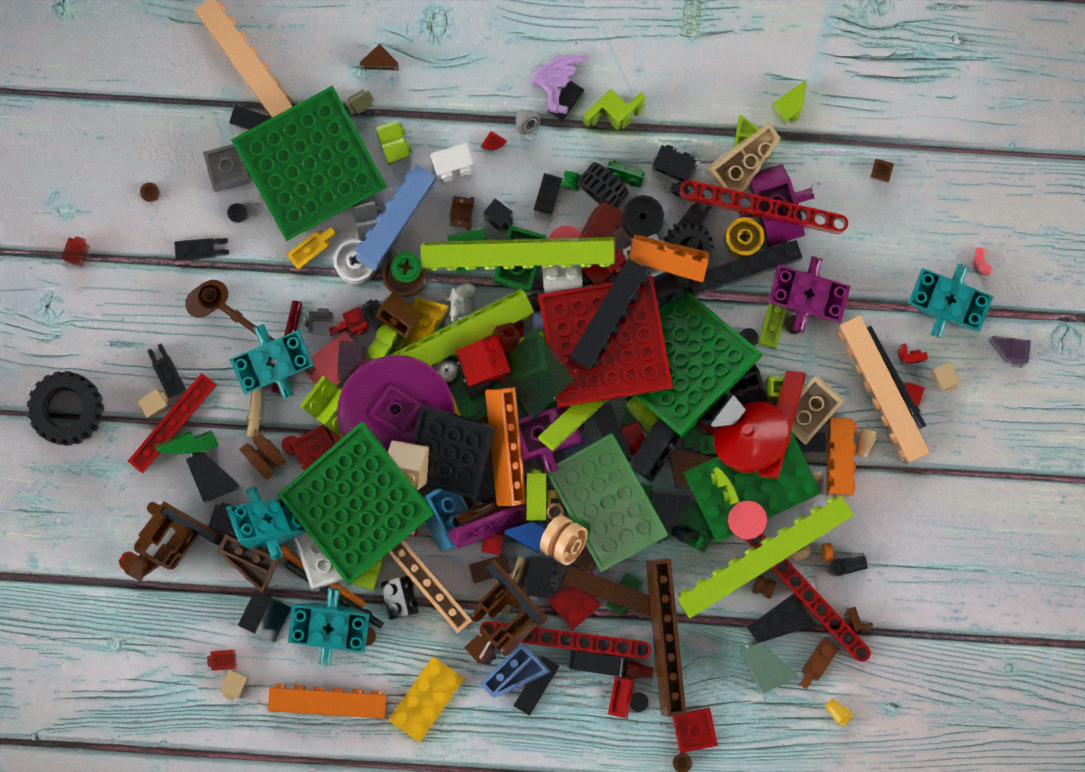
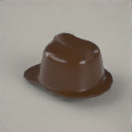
[185,280,228,318]

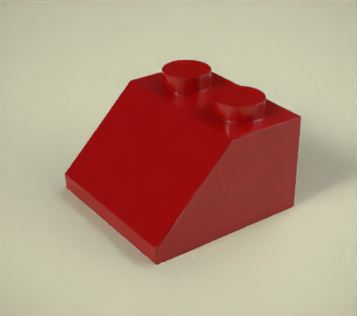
[455,336,511,387]

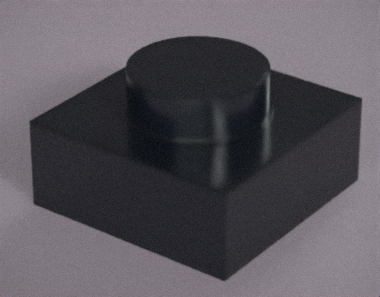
[669,182,690,201]
[671,524,699,543]

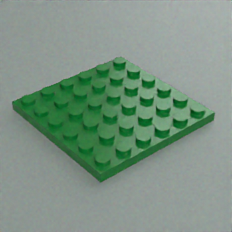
[231,85,387,241]
[633,285,763,438]
[277,421,435,586]

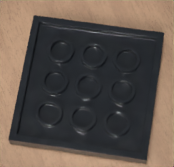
[412,404,496,500]

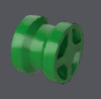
[560,171,581,191]

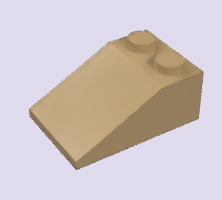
[791,375,845,445]

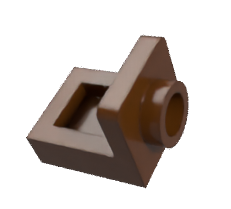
[844,607,873,634]

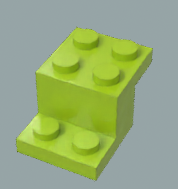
[583,89,646,131]
[300,375,343,438]

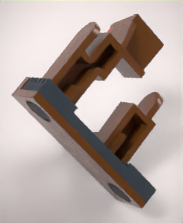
[119,501,224,581]
[464,560,548,665]

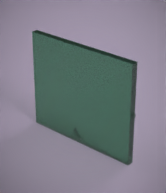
[502,329,574,419]

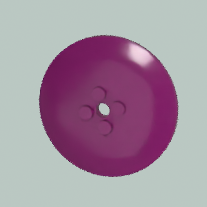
[337,355,454,452]

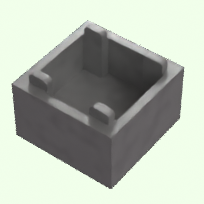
[203,144,252,192]

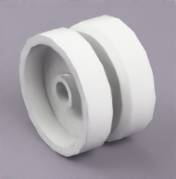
[334,240,376,285]

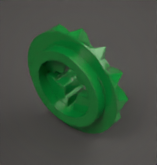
[391,252,422,283]

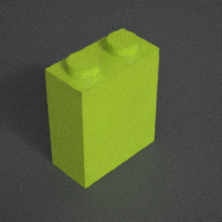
[527,470,546,522]

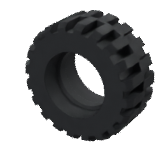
[27,371,104,446]

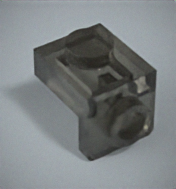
[305,308,334,333]

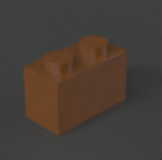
[375,292,424,338]

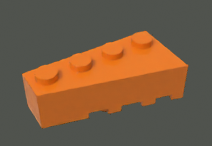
[826,418,857,497]

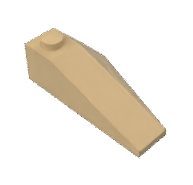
[705,123,781,199]

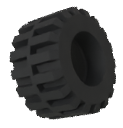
[578,162,629,211]
[664,220,714,259]

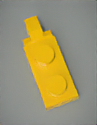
[286,227,336,270]

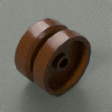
[382,255,428,298]
[239,431,287,481]

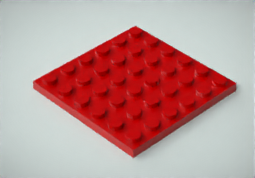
[538,276,673,408]

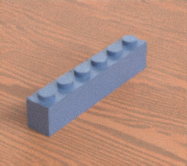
[355,165,436,271]

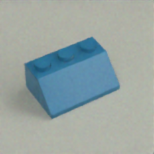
[423,488,474,552]

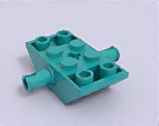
[908,263,994,338]
[229,324,314,399]
[226,486,306,560]
[288,588,370,666]

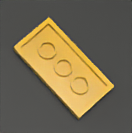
[388,656,465,743]

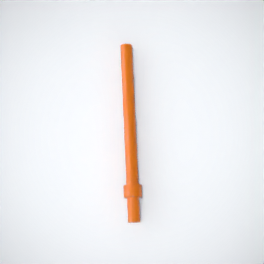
[279,545,366,608]

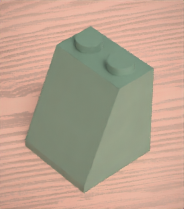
[740,641,798,694]

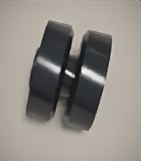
[621,195,664,238]

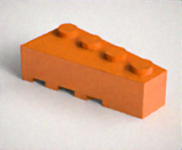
[629,235,709,282]

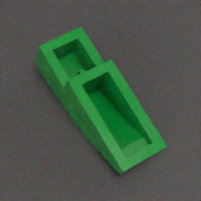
[155,430,219,454]

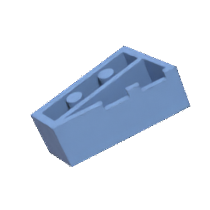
[480,643,551,698]

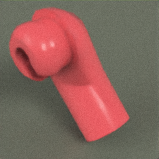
[973,248,992,275]

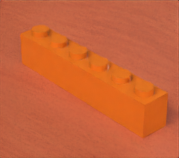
[485,387,526,506]
[268,684,387,719]

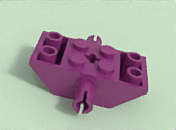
[738,164,815,247]
[768,256,851,333]
[518,397,583,474]

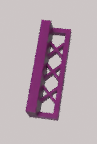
[448,504,526,549]

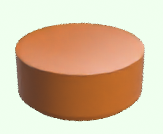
[821,543,833,562]

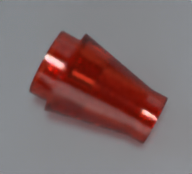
[624,660,654,679]

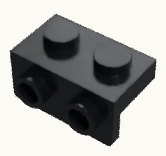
[381,576,418,620]

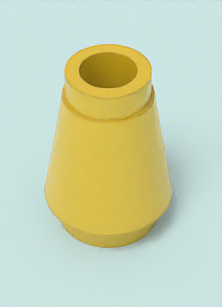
[824,698,853,727]

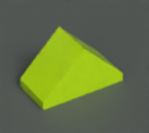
[766,377,784,399]

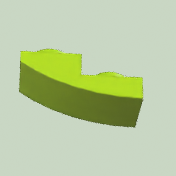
[711,467,739,505]

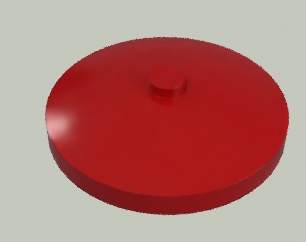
[714,401,790,473]

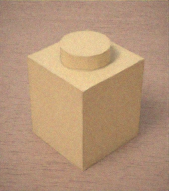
[930,361,960,393]
[137,389,169,419]
[220,670,249,701]

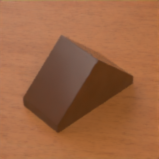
[360,44,399,71]

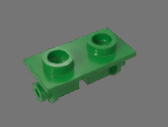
[607,160,646,188]

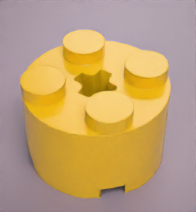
[724,217,764,258]

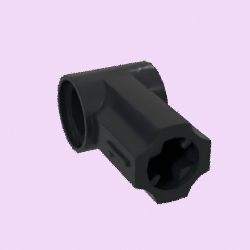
[827,553,868,577]

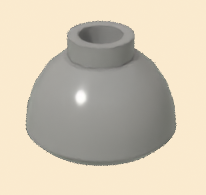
[515,109,540,135]

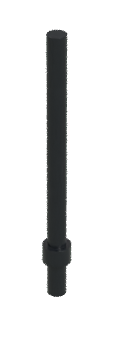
[867,326,926,429]
[283,560,384,629]

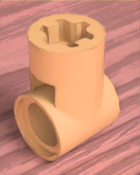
[546,490,564,521]

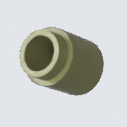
[345,89,374,115]

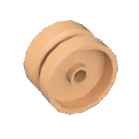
[540,515,588,565]

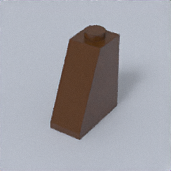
[669,449,715,487]

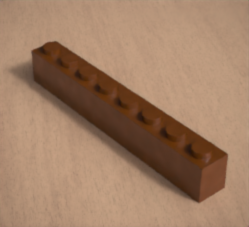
[646,558,686,717]

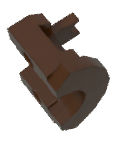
[449,196,474,230]

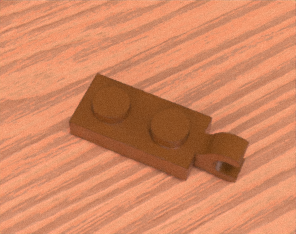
[799,638,840,689]

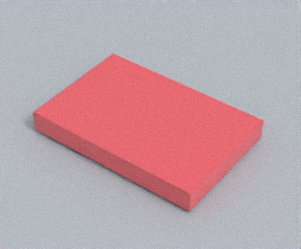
[304,330,369,386]

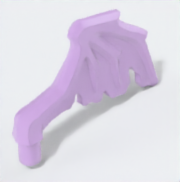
[531,54,587,114]

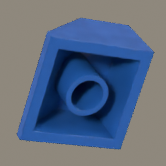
[504,521,547,553]

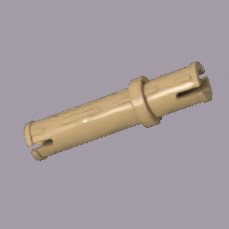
[246,387,263,438]
[500,556,529,615]

